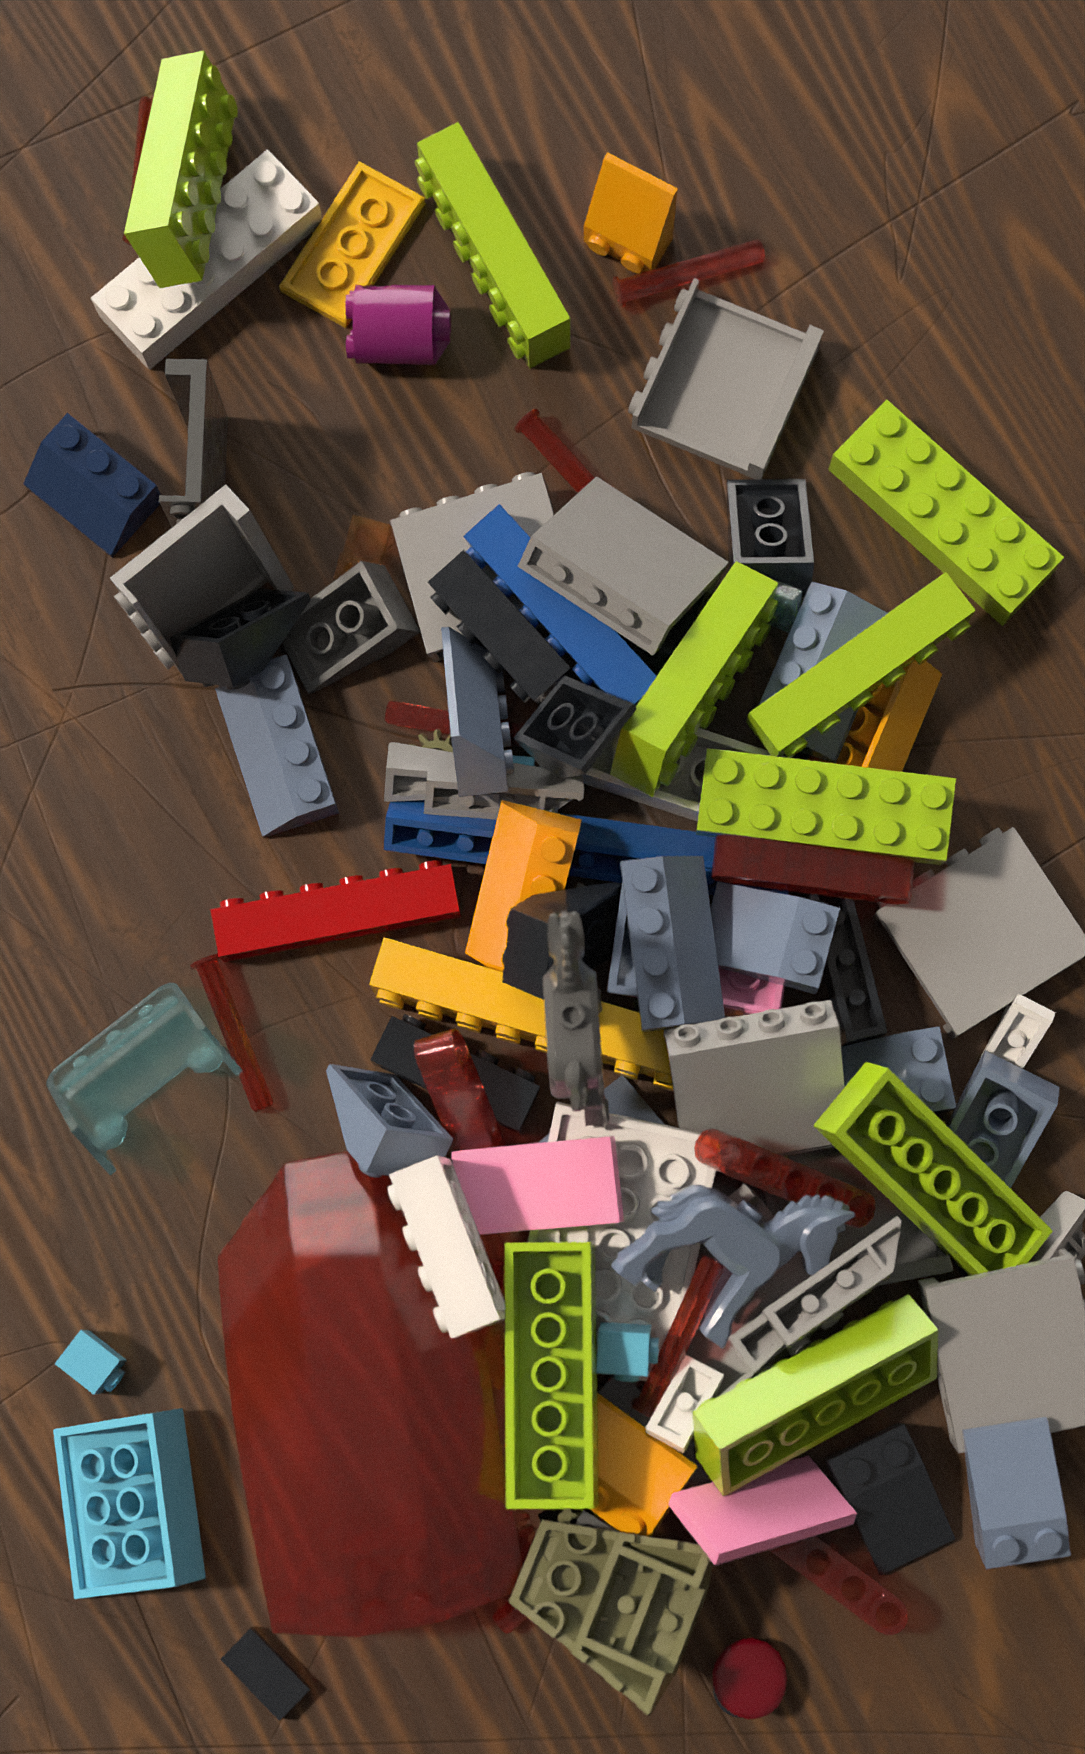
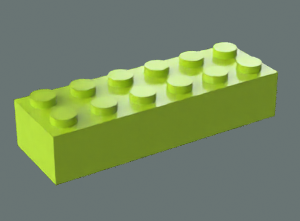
[124,51,238,288]
[415,122,570,369]
[828,400,1064,626]
[610,561,779,797]
[696,748,956,865]
[813,1062,1053,1276]
[505,1242,599,1509]
[692,1294,938,1497]

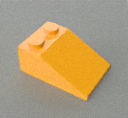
[583,152,678,276]

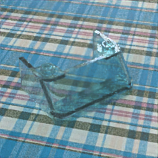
[46,983,242,1175]

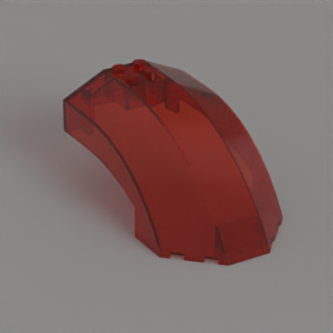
[218,1151,524,1637]

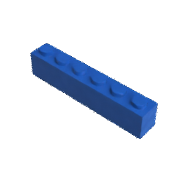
[463,504,657,707]

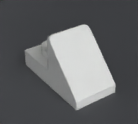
[980,994,1055,1069]
[646,1355,724,1453]

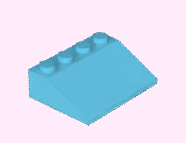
[53,1408,206,1599]

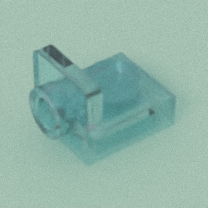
[767,577,803,633]

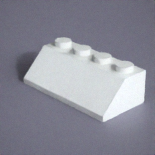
[388,1155,505,1339]

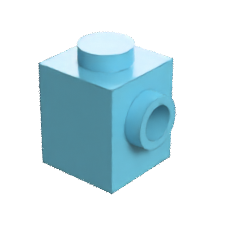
[596,1322,659,1382]

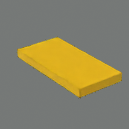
[279,161,426,328]

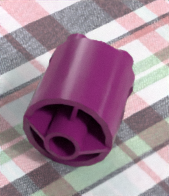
[345,285,451,365]

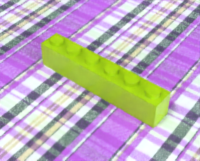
[746,572,976,758]

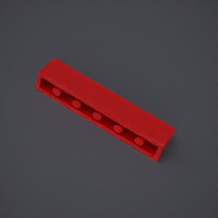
[210,860,461,962]

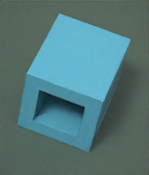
[55,1330,127,1395]

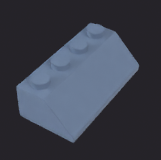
[759,582,888,763]
[441,627,514,797]
[215,654,339,838]
[621,856,725,1032]

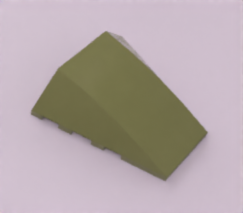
[509,1520,713,1716]

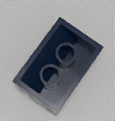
[23,413,161,558]

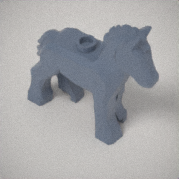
[611,1184,855,1349]

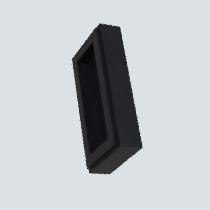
[220,1627,311,1721]

